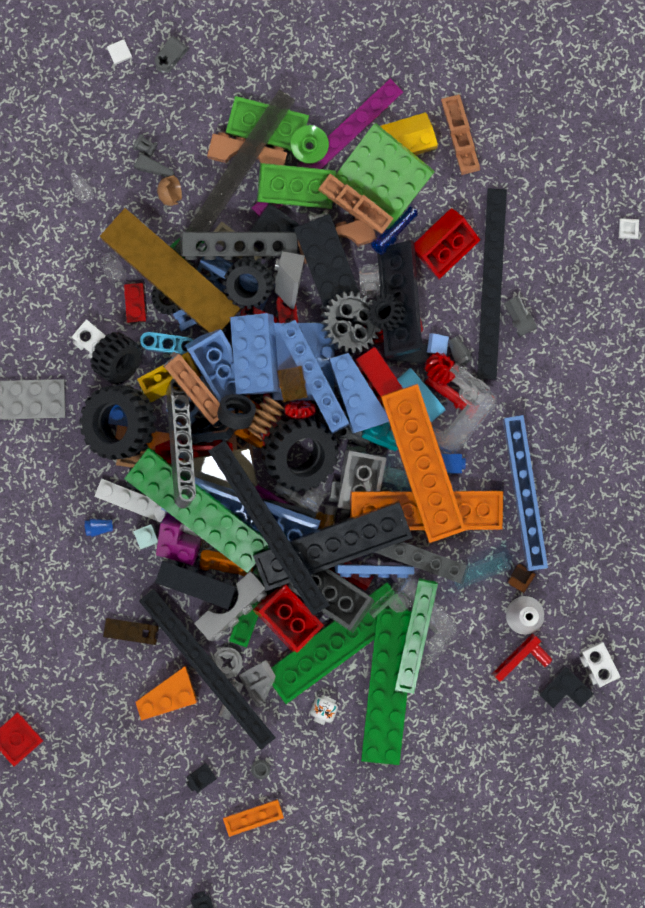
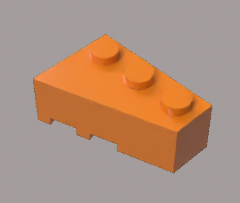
[135,665,198,721]

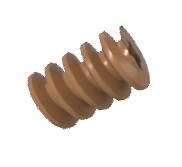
[246,396,285,440]

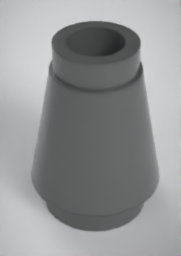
[448,337,472,366]

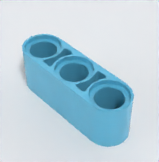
[140,332,193,355]
[397,368,446,422]

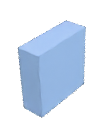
[427,333,449,355]

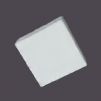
[107,39,132,65]
[619,219,639,239]

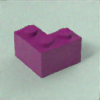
[156,512,201,565]

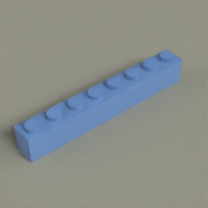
[503,415,548,571]

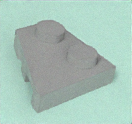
[239,660,276,707]

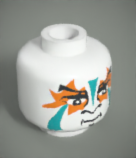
[310,695,338,725]

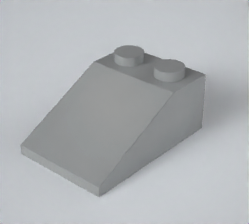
[337,449,387,510]

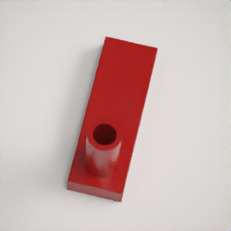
[491,633,552,682]

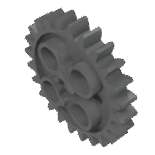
[320,291,381,354]

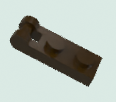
[103,618,159,645]

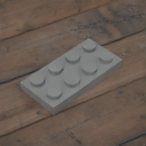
[0,379,66,420]

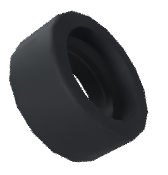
[217,394,256,429]

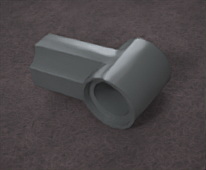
[504,296,537,337]

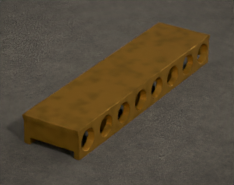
[100,208,240,333]

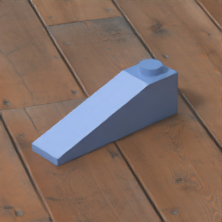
[185,329,236,411]

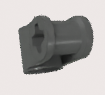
[155,36,189,73]

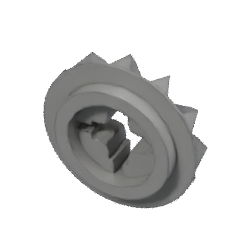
[212,647,242,678]

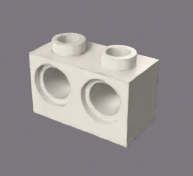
[72,319,106,358]
[580,642,620,687]

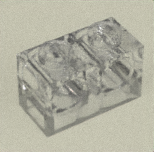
[359,264,380,298]

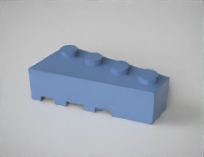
[328,353,389,434]

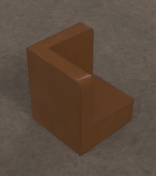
[506,564,536,593]

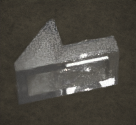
[300,481,331,512]

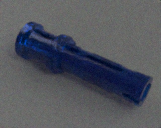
[371,207,418,255]

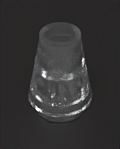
[70,174,95,203]

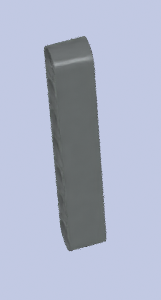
[166,379,196,509]

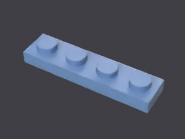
[335,564,414,578]

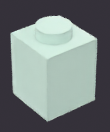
[133,524,158,549]

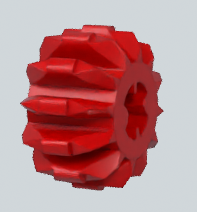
[424,352,458,385]

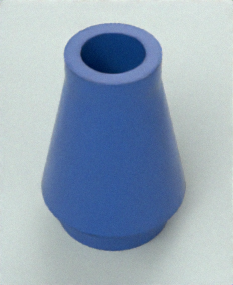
[84,518,113,537]

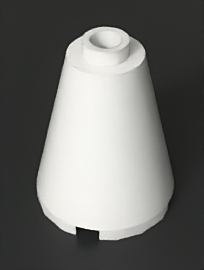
[506,596,544,635]

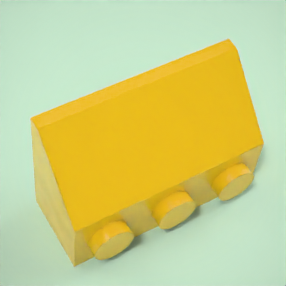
[380,112,438,155]

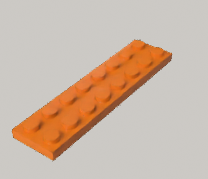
[380,384,466,543]
[350,491,503,530]

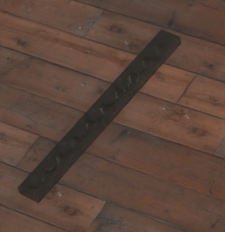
[174,89,295,261]

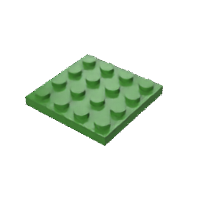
[335,123,435,231]

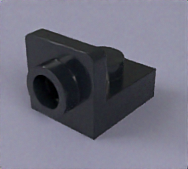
[186,763,217,793]
[190,891,214,908]

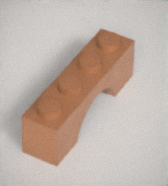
[207,132,287,165]
[297,218,377,264]

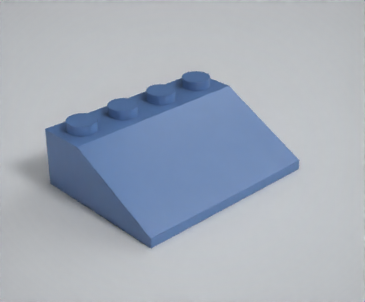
[272,323,334,402]

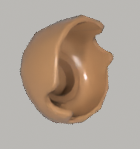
[157,175,182,206]

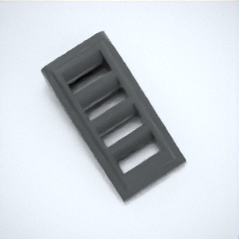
[134,154,175,177]

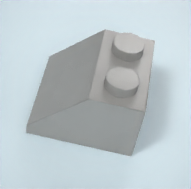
[273,251,305,309]

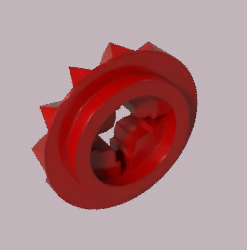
[285,400,316,419]

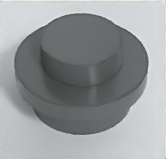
[251,760,270,779]

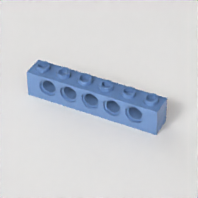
[278,320,350,433]

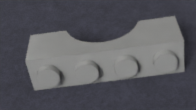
[194,571,269,641]

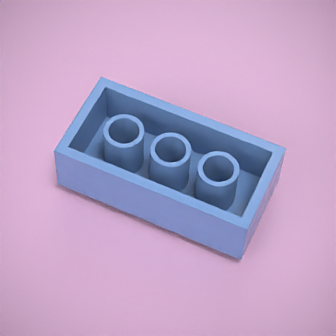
[230,313,280,396]

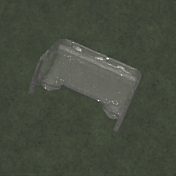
[432,363,497,454]
[368,576,458,672]

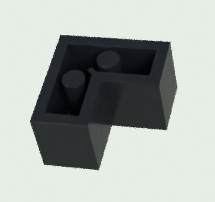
[537,666,594,708]

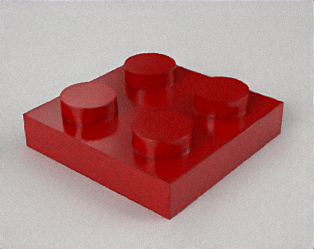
[0,712,44,767]

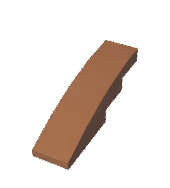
[441,94,480,175]
[318,174,394,234]

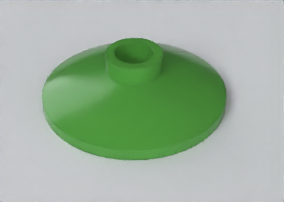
[290,125,329,164]

